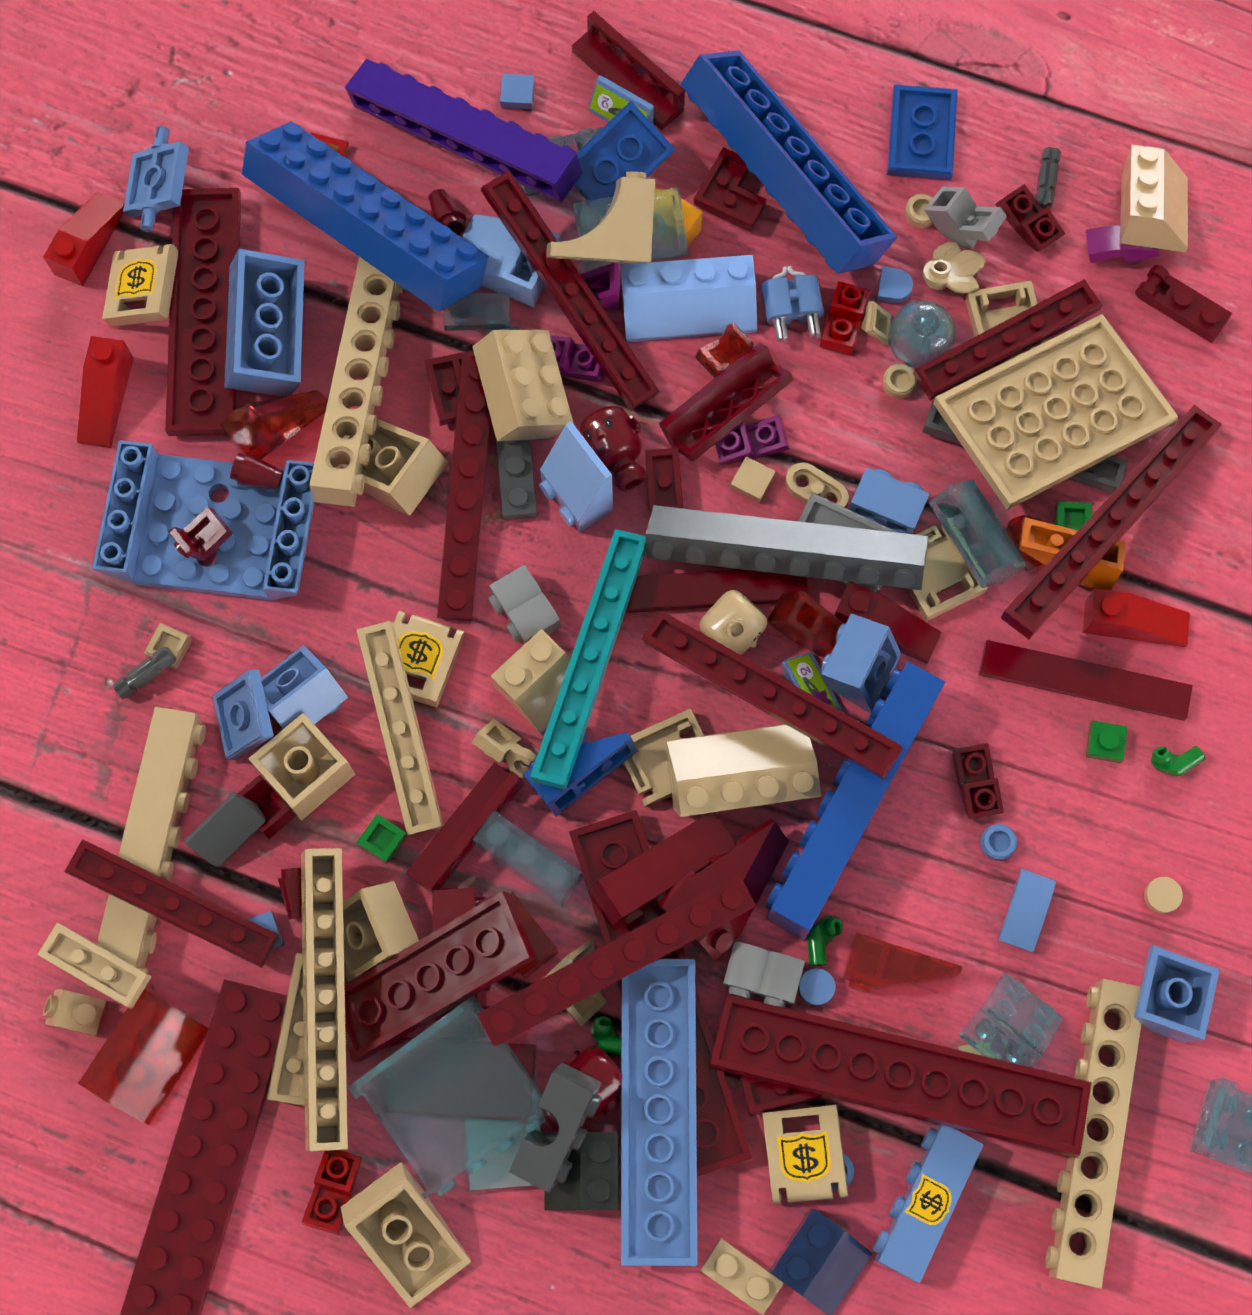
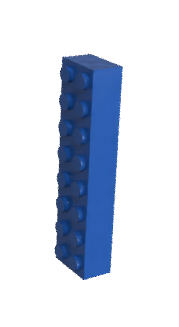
[680,50,898,274]
[242,121,489,312]
[765,661,945,940]

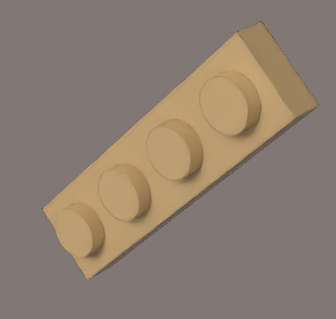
[267,953,305,1106]

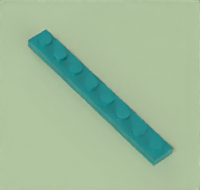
[530,529,646,790]

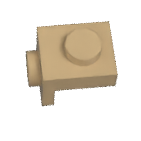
[43,989,106,1036]

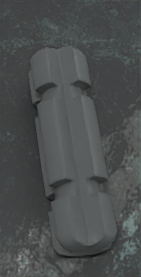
[1035,147,1061,209]
[113,647,176,699]

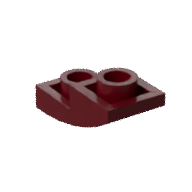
[995,184,1065,252]
[951,743,1004,819]

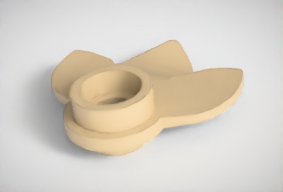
[923,242,986,293]

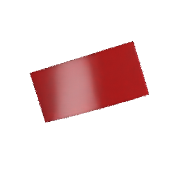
[819,281,870,355]
[302,1150,362,1235]

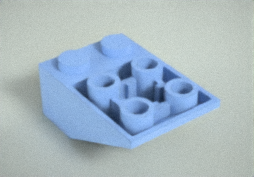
[461,214,561,308]

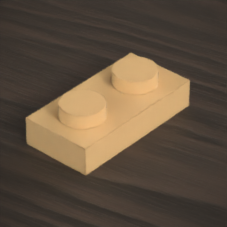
[700,1238,783,1315]

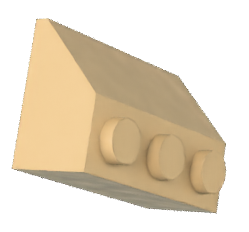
[1120,145,1188,252]

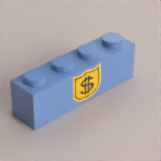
[872,1124,984,1283]

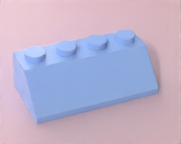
[621,255,757,342]

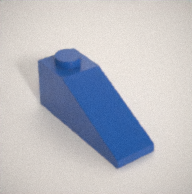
[523,732,638,817]

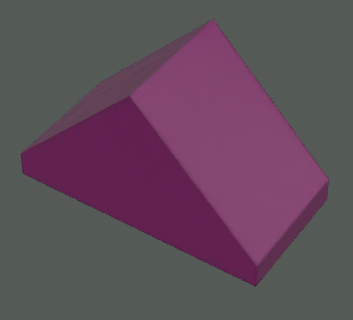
[581,262,620,311]

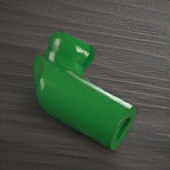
[1151,746,1205,776]
[807,916,843,966]
[591,1016,622,1057]

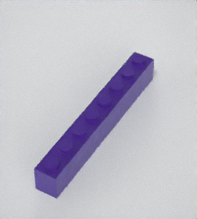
[345,58,583,203]

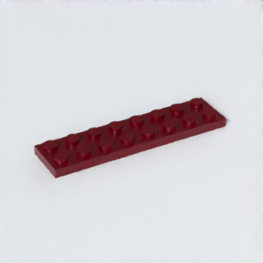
[165,188,241,436]

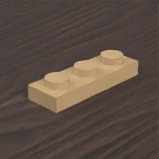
[37,923,152,1009]

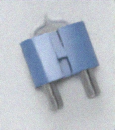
[761,266,824,342]

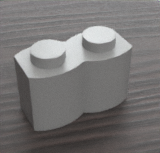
[488,565,562,644]
[723,941,805,1008]

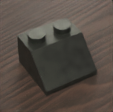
[544,1132,619,1210]

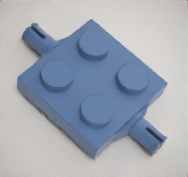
[123,126,189,232]

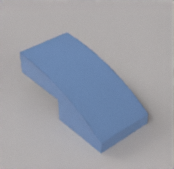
[998,868,1056,952]

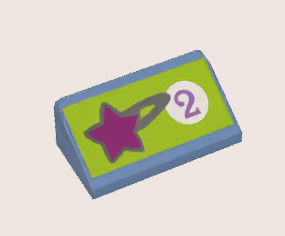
[589,75,654,124]
[780,652,843,712]

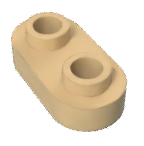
[785,463,849,508]

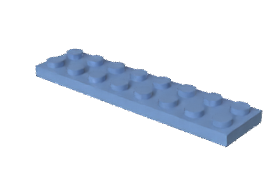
[621,959,697,1266]

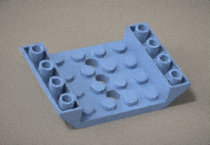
[92,440,315,601]

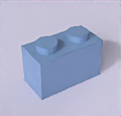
[849,467,930,534]

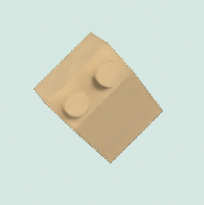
[336,419,448,516]
[340,1162,471,1308]

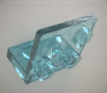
[958,973,1063,1068]
[1190,1078,1252,1174]

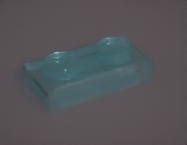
[443,293,510,331]

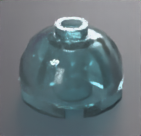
[888,300,956,368]

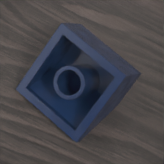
[768,1208,873,1315]

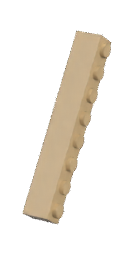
[87,706,206,990]

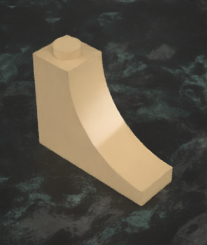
[546,172,655,264]

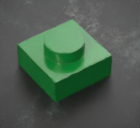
[1055,501,1092,530]
[1086,721,1127,763]
[356,814,407,864]

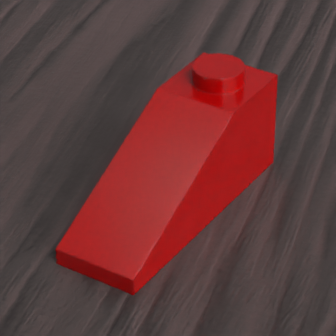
[43,191,124,286]
[77,336,134,448]
[1083,588,1190,647]

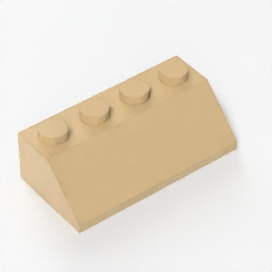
[666,724,821,817]

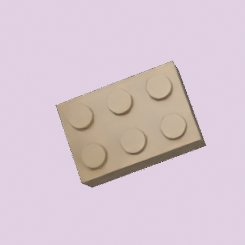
[472,330,574,441]

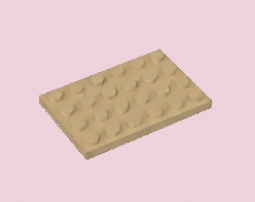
[933,314,1178,510]

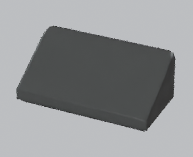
[184,792,266,867]

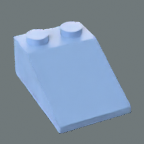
[539,421,613,533]

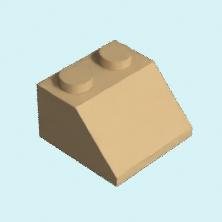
[491,629,570,734]
[248,713,356,821]
[343,881,419,983]

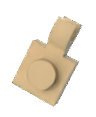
[472,719,537,778]

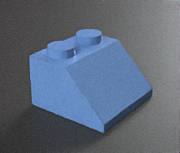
[821,614,902,713]
[261,645,348,729]
[1134,945,1220,1043]

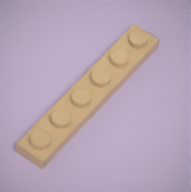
[357,621,444,835]

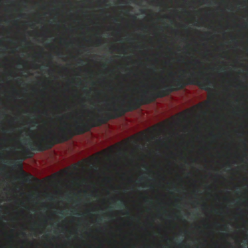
[1001,405,1222,640]

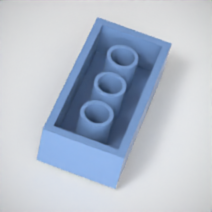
[224,249,304,398]

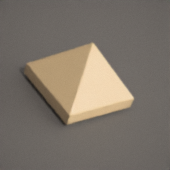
[860,301,891,345]

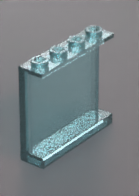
[347,996,547,1199]

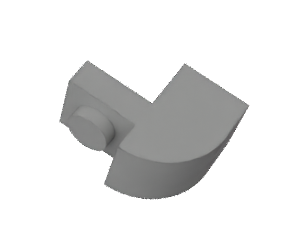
[924,186,1007,249]

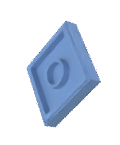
[212,670,274,760]

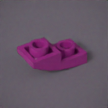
[1086,225,1159,264]
[550,336,604,382]
[715,415,790,465]

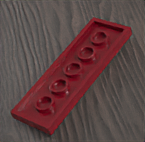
[344,891,537,1062]

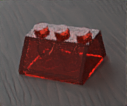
[78,989,209,1125]

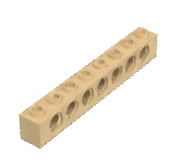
[309,257,405,507]
[301,848,348,1151]
[1045,979,1142,1289]

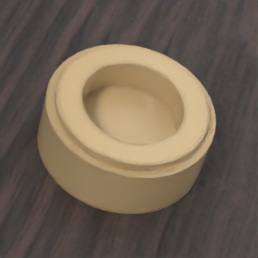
[905,194,933,229]
[882,364,917,399]
[1144,877,1183,914]

